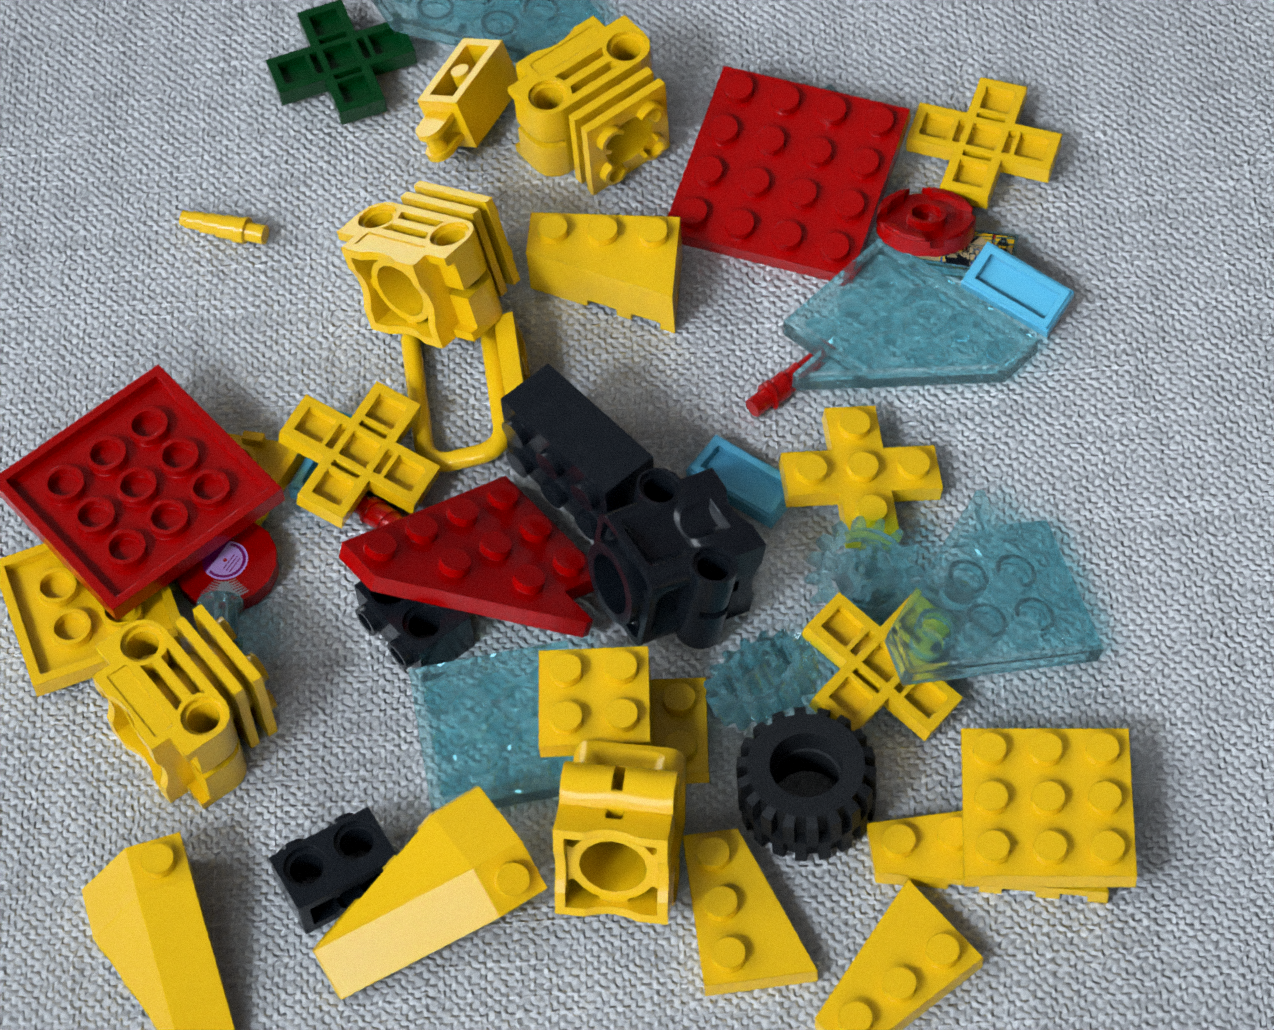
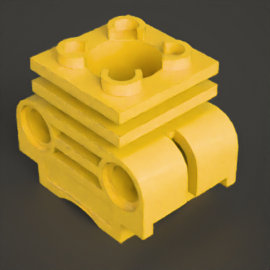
[507,14,670,196]
[337,180,521,349]
[92,604,278,810]

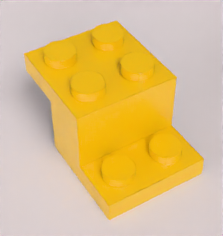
[539,646,710,784]

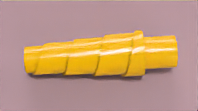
[179,210,269,245]

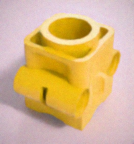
[553,740,686,925]

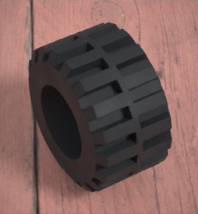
[736,707,877,861]

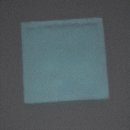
[408,640,574,812]

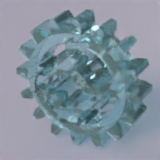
[804,516,923,626]
[703,629,822,731]

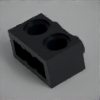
[354,581,475,681]
[268,807,397,934]

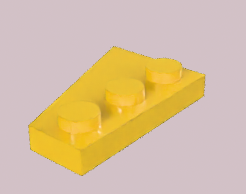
[683,828,818,996]
[815,879,983,1030]

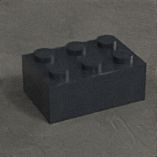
[501,363,654,540]

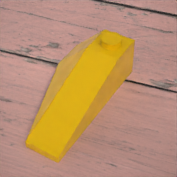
[312,786,547,1000]
[82,832,236,1030]

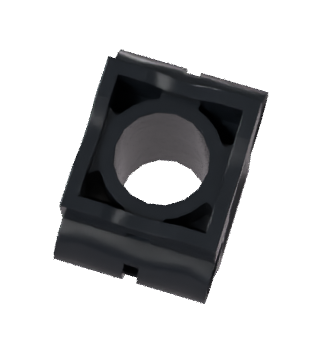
[588,468,766,649]

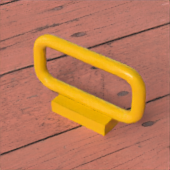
[401,312,530,472]

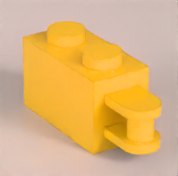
[415,38,518,163]

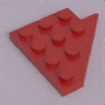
[339,476,594,638]

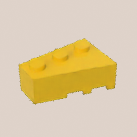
[526,212,683,333]

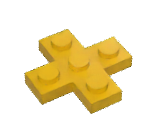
[906,77,1062,209]
[278,381,440,529]
[778,406,943,548]
[801,592,963,741]

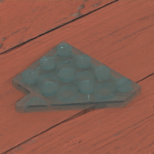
[884,490,1104,686]

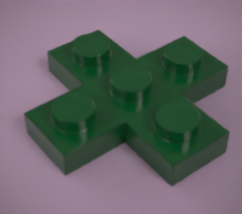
[266,0,417,125]

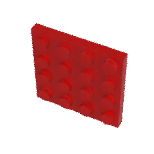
[668,66,911,287]
[0,364,285,621]

